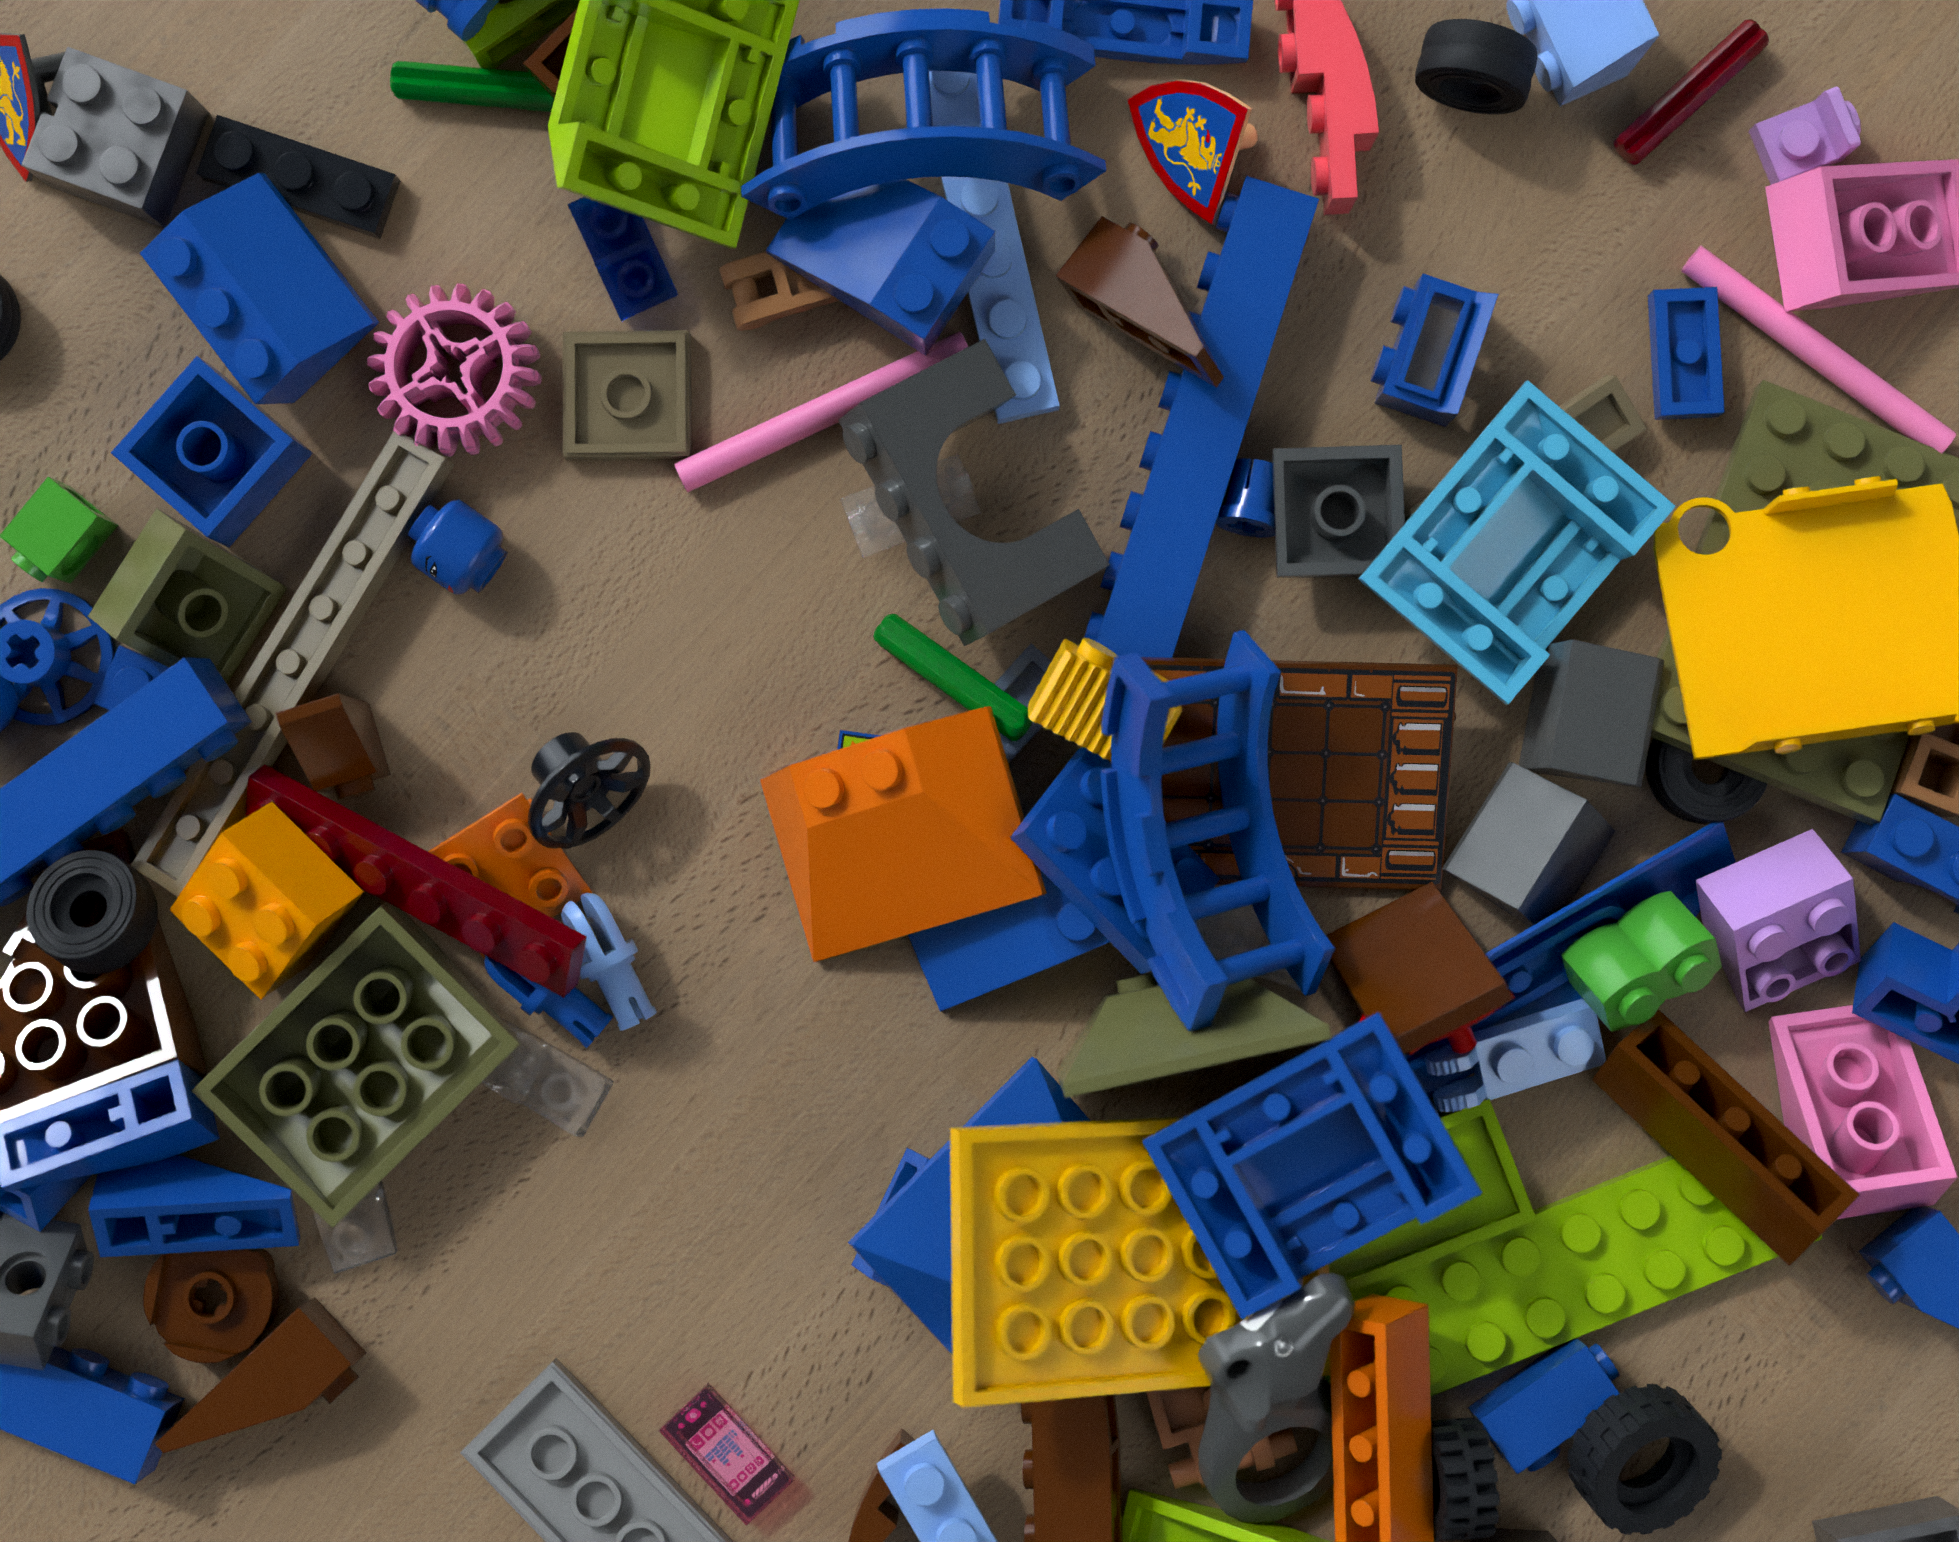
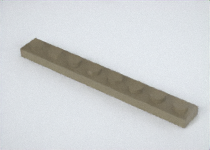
[130,431,455,897]

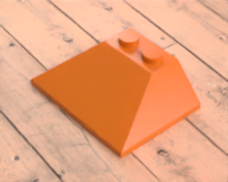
[760,706,1047,963]

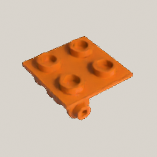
[428,793,592,959]

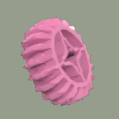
[367,283,542,457]

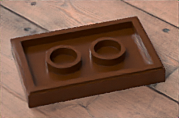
[1326,882,1513,1055]

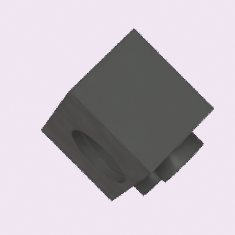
[0,1213,94,1371]

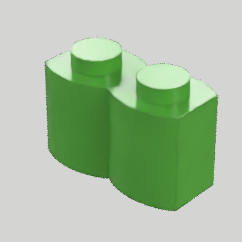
[1561,891,1722,1031]

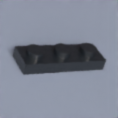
[196,115,401,239]

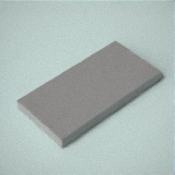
[460,1358,733,1542]

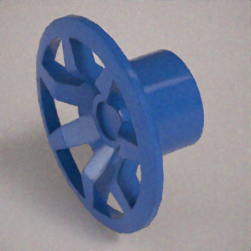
[0,588,114,726]

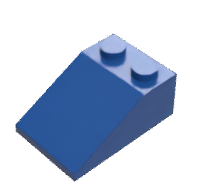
[766,179,995,356]
[908,870,1110,1012]

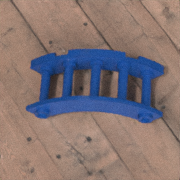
[741,8,1106,220]
[1101,630,1335,1032]

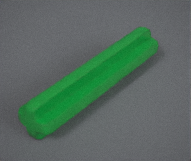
[390,61,554,112]
[873,613,1033,741]

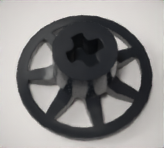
[528,732,651,849]

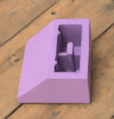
[1696,829,1861,1012]

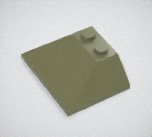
[1057,959,1332,1098]

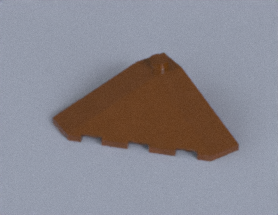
[0,829,208,1123]

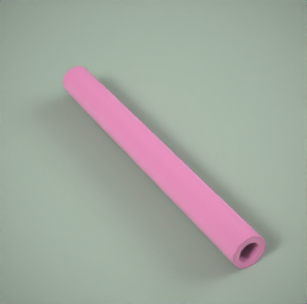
[1681,246,1956,454]
[674,331,968,493]

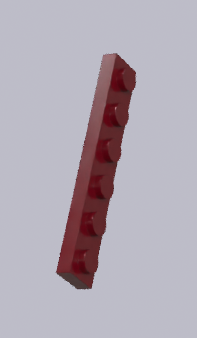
[245,764,587,998]

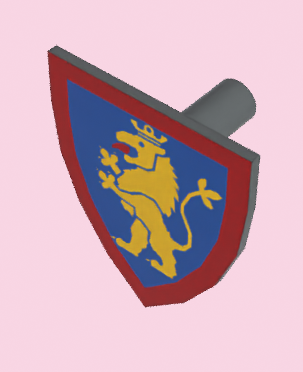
[0,33,65,182]

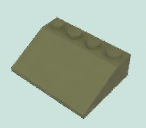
[191,902,521,1228]

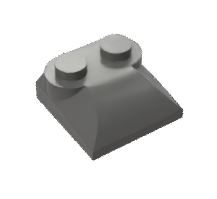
[1272,445,1405,578]

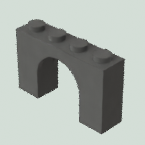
[838,339,1110,646]

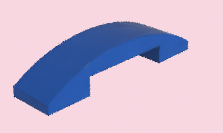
[998,0,1253,65]

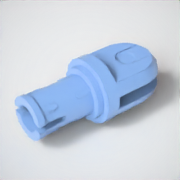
[561,893,657,1031]

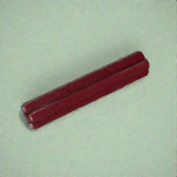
[1613,19,1769,165]

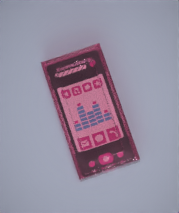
[659,1383,795,1526]

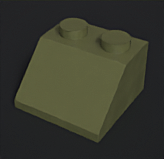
[88,508,288,684]

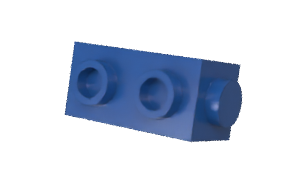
[1467,1338,1620,1474]

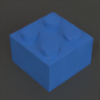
[111,356,313,547]

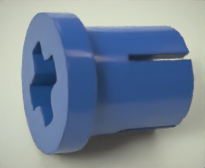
[1216,458,1275,538]

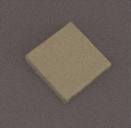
[563,330,692,461]

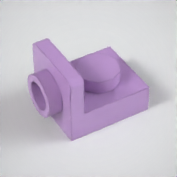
[1749,86,1861,185]

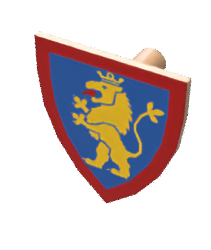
[1127,80,1257,224]

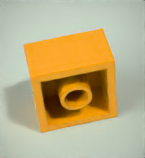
[169,802,364,1000]

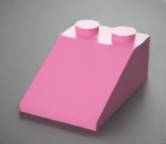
[1765,159,1959,312]
[1768,1005,1957,1219]

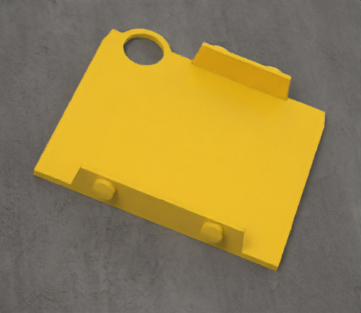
[1653,476,1959,760]

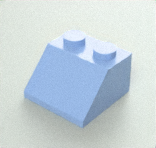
[1506,0,1659,106]

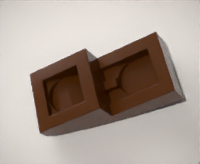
[848,1429,915,1542]

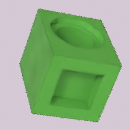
[0,477,118,584]

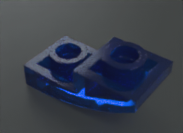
[567,197,679,321]

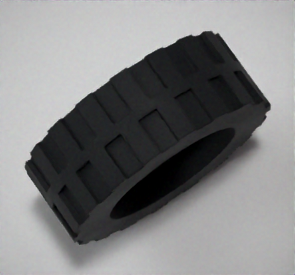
[1567,1384,1722,1535]

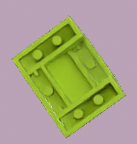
[548,0,800,249]

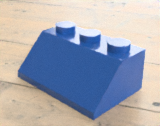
[140,173,380,404]

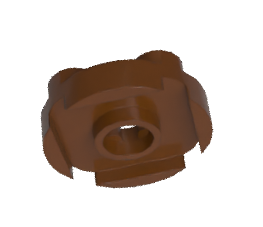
[143,1248,279,1363]

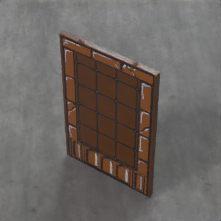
[1108,656,1458,890]

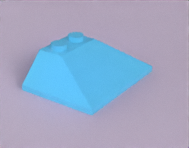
[1358,380,1676,705]

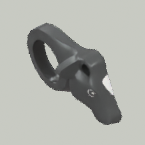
[1198,1274,1355,1523]

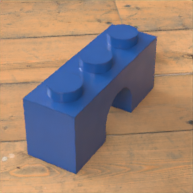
[1841,794,1959,914]

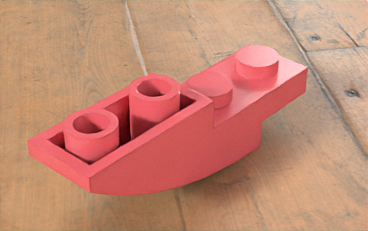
[1274,0,1379,215]

